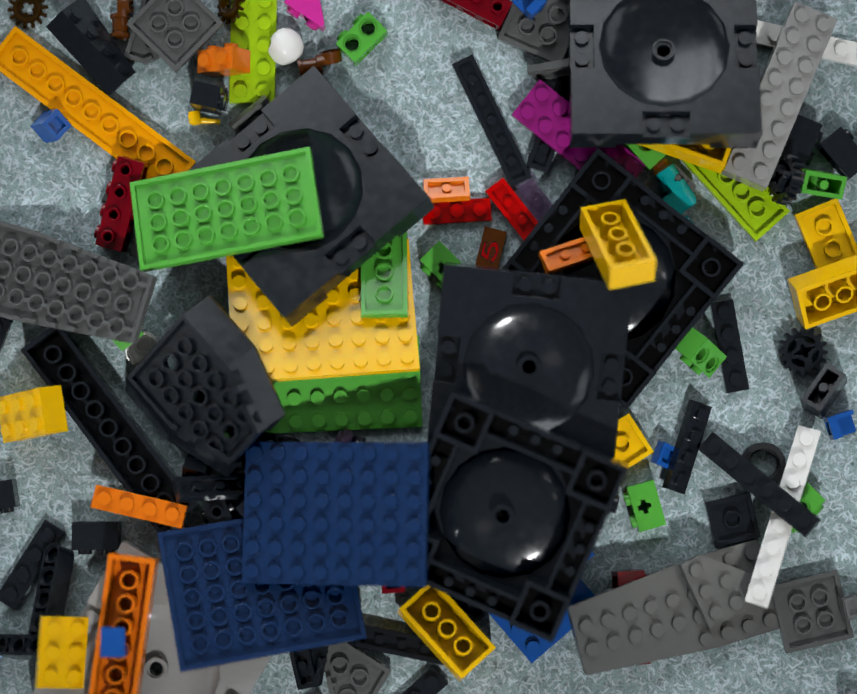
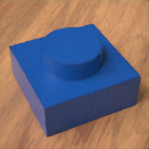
[650,440,674,469]

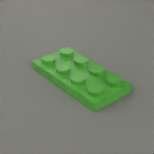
[361,231,408,318]

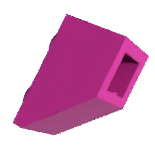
[284,0,326,31]

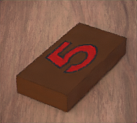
[475,226,507,268]

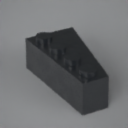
[46,0,135,96]

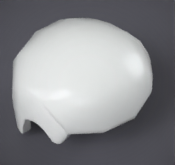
[268,28,304,65]
[125,331,159,366]

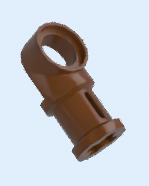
[110,0,134,39]
[297,49,342,76]

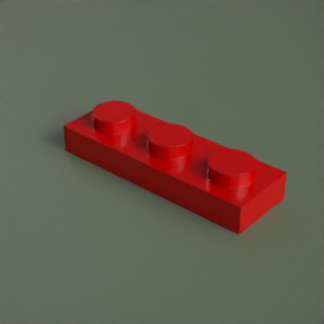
[485,178,539,241]
[423,198,492,225]

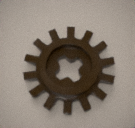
[7,0,49,29]
[217,0,245,24]

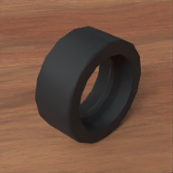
[742,442,786,483]

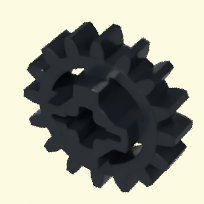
[769,154,805,205]
[776,327,828,377]

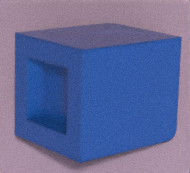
[512,0,548,20]
[30,109,72,143]
[823,409,856,440]
[101,626,128,657]

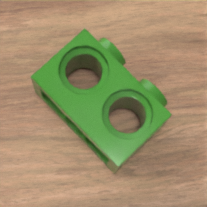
[336,12,388,66]
[675,327,727,378]

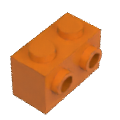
[197,43,251,77]

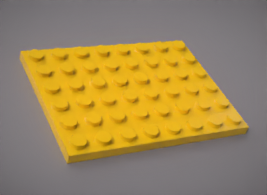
[226,239,420,382]

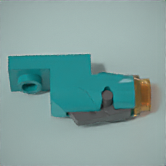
[652,157,697,224]

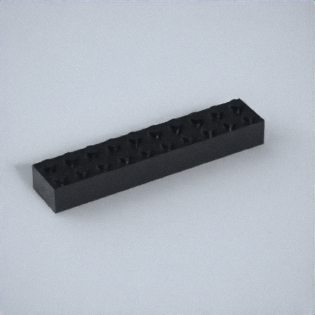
[21,328,200,532]

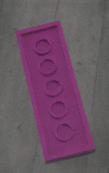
[511,79,646,178]

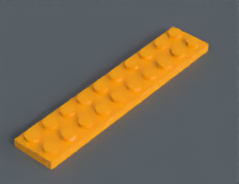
[0,26,197,179]

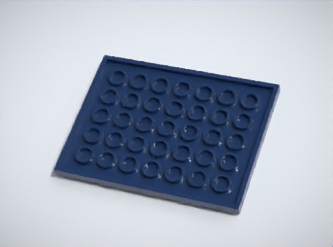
[242,442,430,587]
[157,518,367,673]

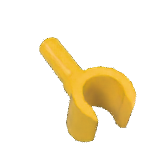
[188,111,220,125]

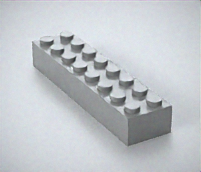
[721,1,838,192]

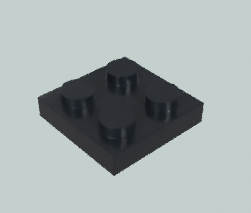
[704,492,761,547]

